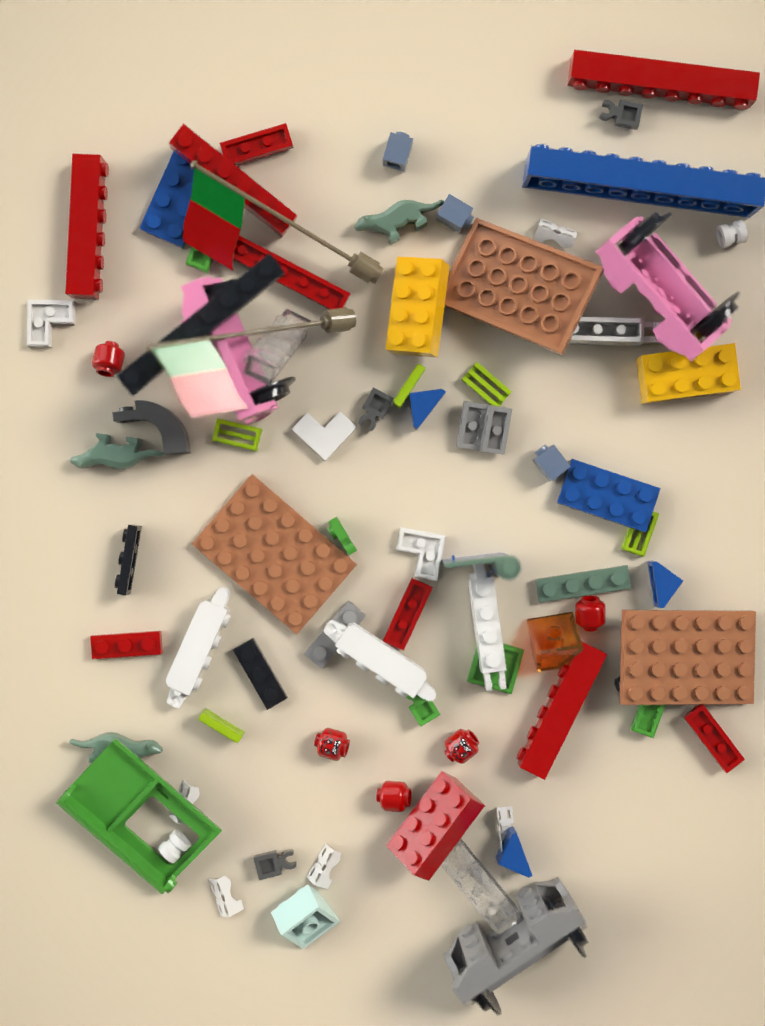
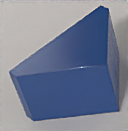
[409,389,446,430]
[647,560,683,608]
[495,826,533,878]

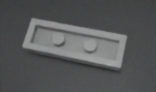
[304,601,366,669]

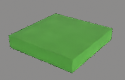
[467,643,524,694]

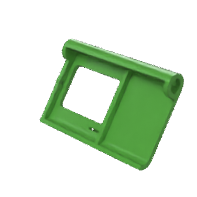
[56,738,222,894]

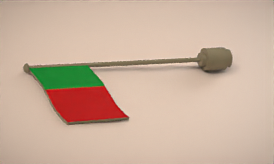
[183,161,384,284]
[146,307,356,418]

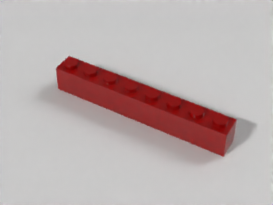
[567,49,760,110]

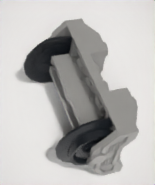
[444,877,588,1015]

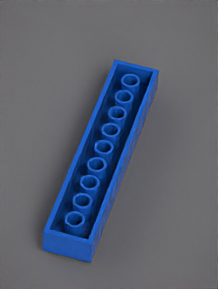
[522,144,765,218]

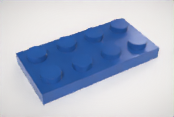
[139,151,194,249]
[556,459,661,533]

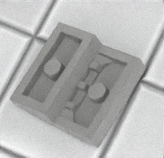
[456,401,512,455]

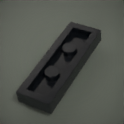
[115,525,142,596]
[233,637,288,710]

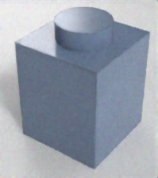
[383,132,413,172]
[436,194,474,233]
[533,444,571,481]

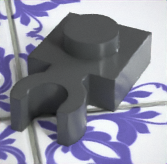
[599,100,643,130]
[358,387,394,432]
[253,849,297,880]

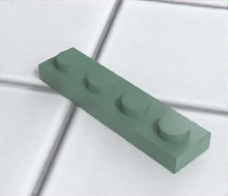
[535,565,631,602]

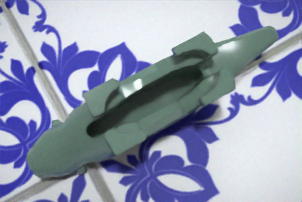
[354,200,444,245]
[70,433,164,470]
[69,732,163,763]

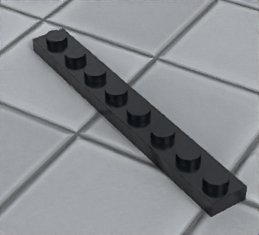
[117,253,286,396]

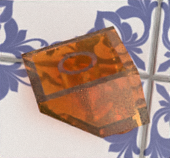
[527,612,583,672]

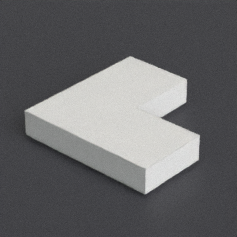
[27,300,76,347]
[292,412,357,461]
[396,527,446,581]

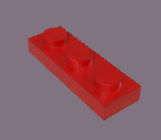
[220,123,293,165]
[383,578,433,651]
[90,630,163,659]
[682,704,745,773]

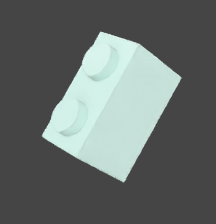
[271,885,340,949]

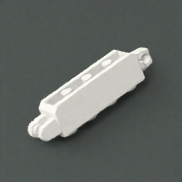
[569,317,660,346]
[468,563,506,691]
[166,586,231,709]
[323,619,437,702]

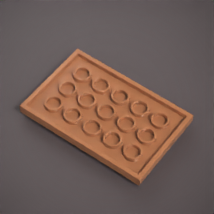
[445,218,604,356]
[192,474,357,634]
[620,609,756,705]

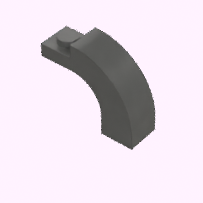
[112,400,191,455]

